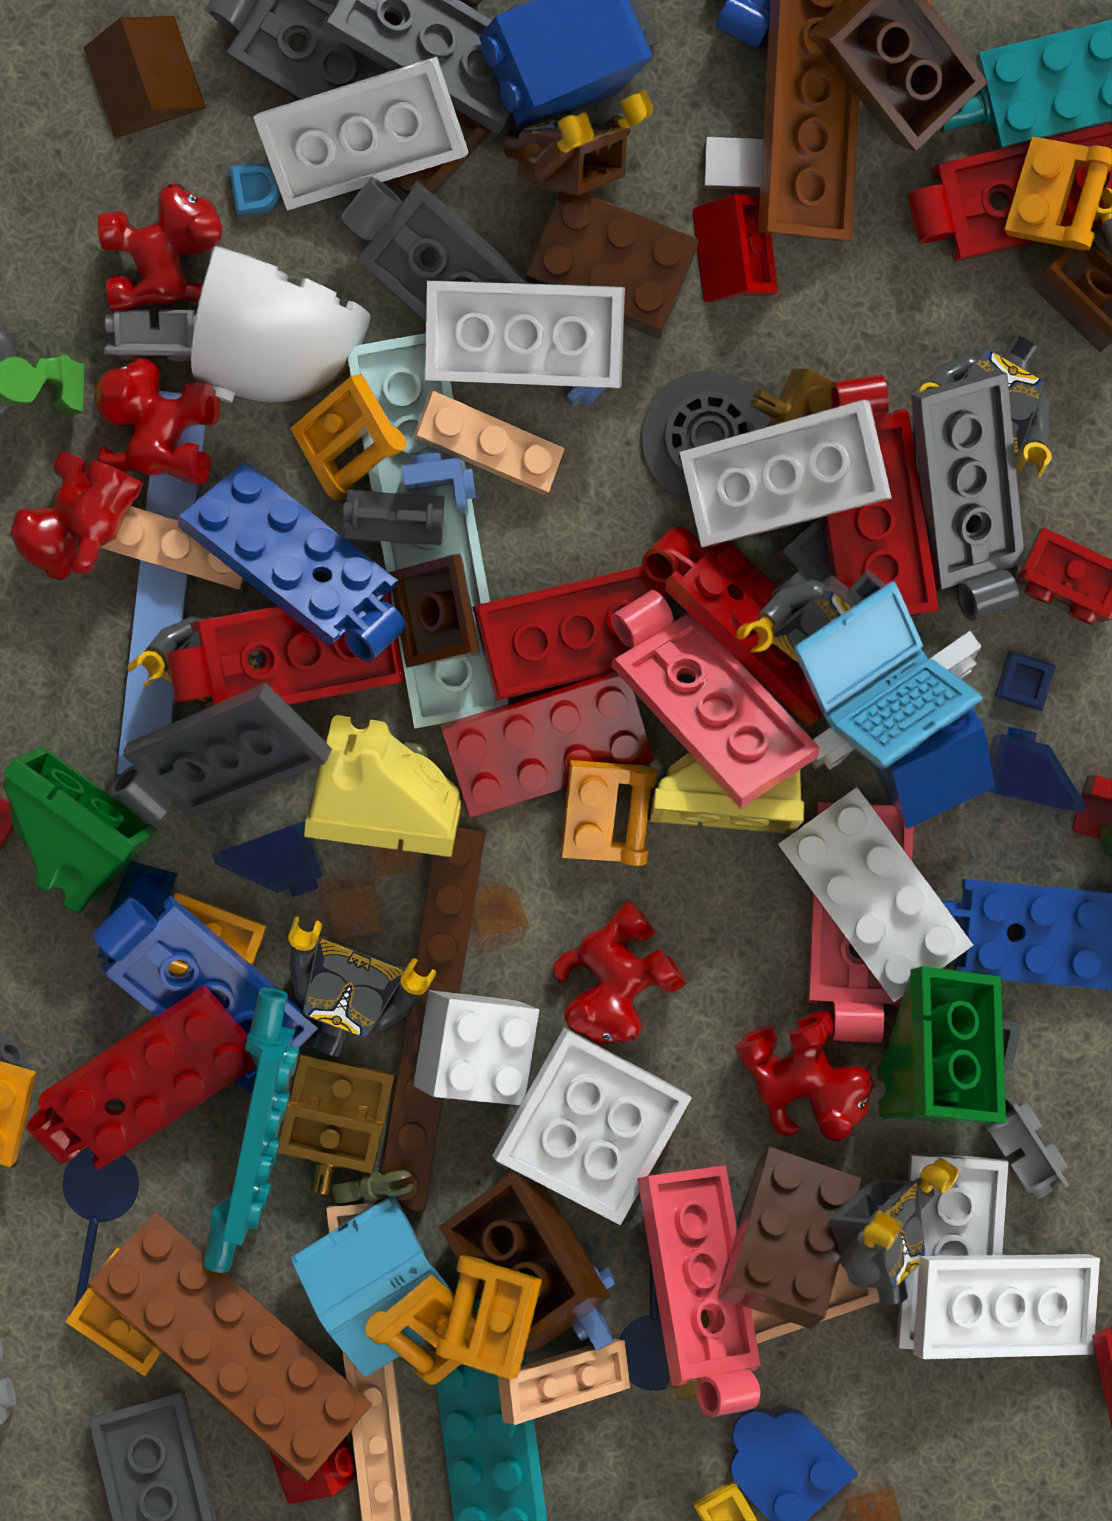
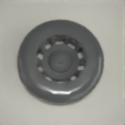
[642,371,770,502]

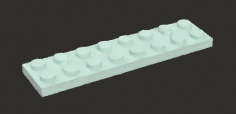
[348,333,509,729]

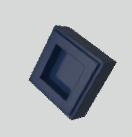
[995,651,1056,711]

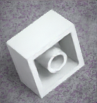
[413,990,539,1105]

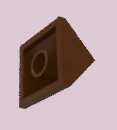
[84,16,206,139]
[1031,241,1112,352]
[389,554,480,668]

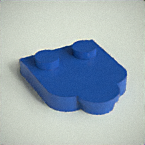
[730,1409,858,1521]

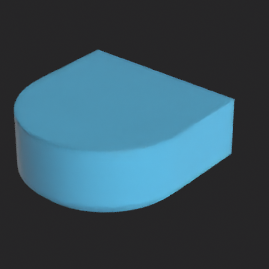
[229,163,281,217]

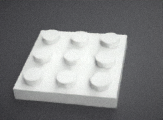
[492,1027,692,1225]

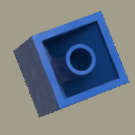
[479,0,653,127]
[868,708,995,829]

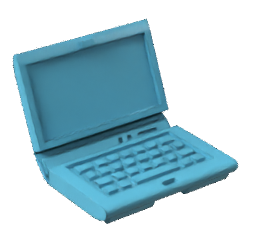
[794,581,982,768]
[291,1196,451,1377]

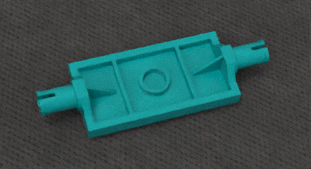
[941,20,1112,150]
[203,988,300,1273]
[434,1295,547,1521]

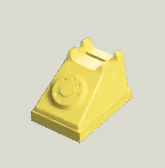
[304,715,463,857]
[649,753,804,834]

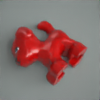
[98,184,222,312]
[94,358,220,485]
[10,451,143,581]
[553,901,687,1045]
[735,1011,875,1141]

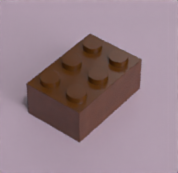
[808,0,988,151]
[526,191,699,339]
[719,1146,862,1329]
[439,1171,611,1352]

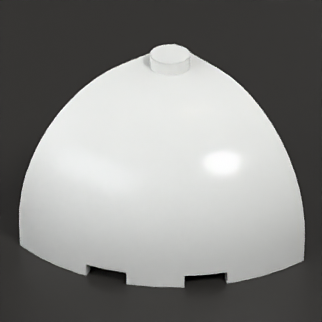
[191,246,371,403]

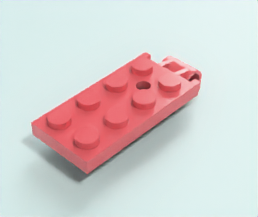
[610,590,820,809]
[807,802,914,1043]
[637,1165,761,1417]

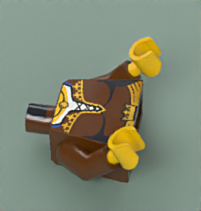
[504,90,653,195]

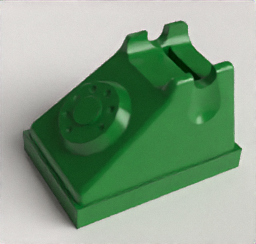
[2,746,159,913]
[878,966,1006,1125]

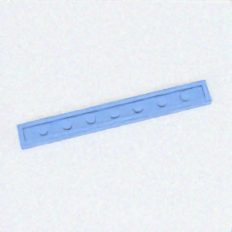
[117,391,206,774]

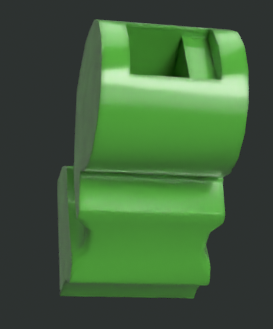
[0,354,85,416]

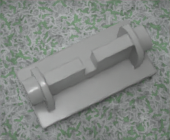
[104,309,197,362]
[985,1097,1069,1199]

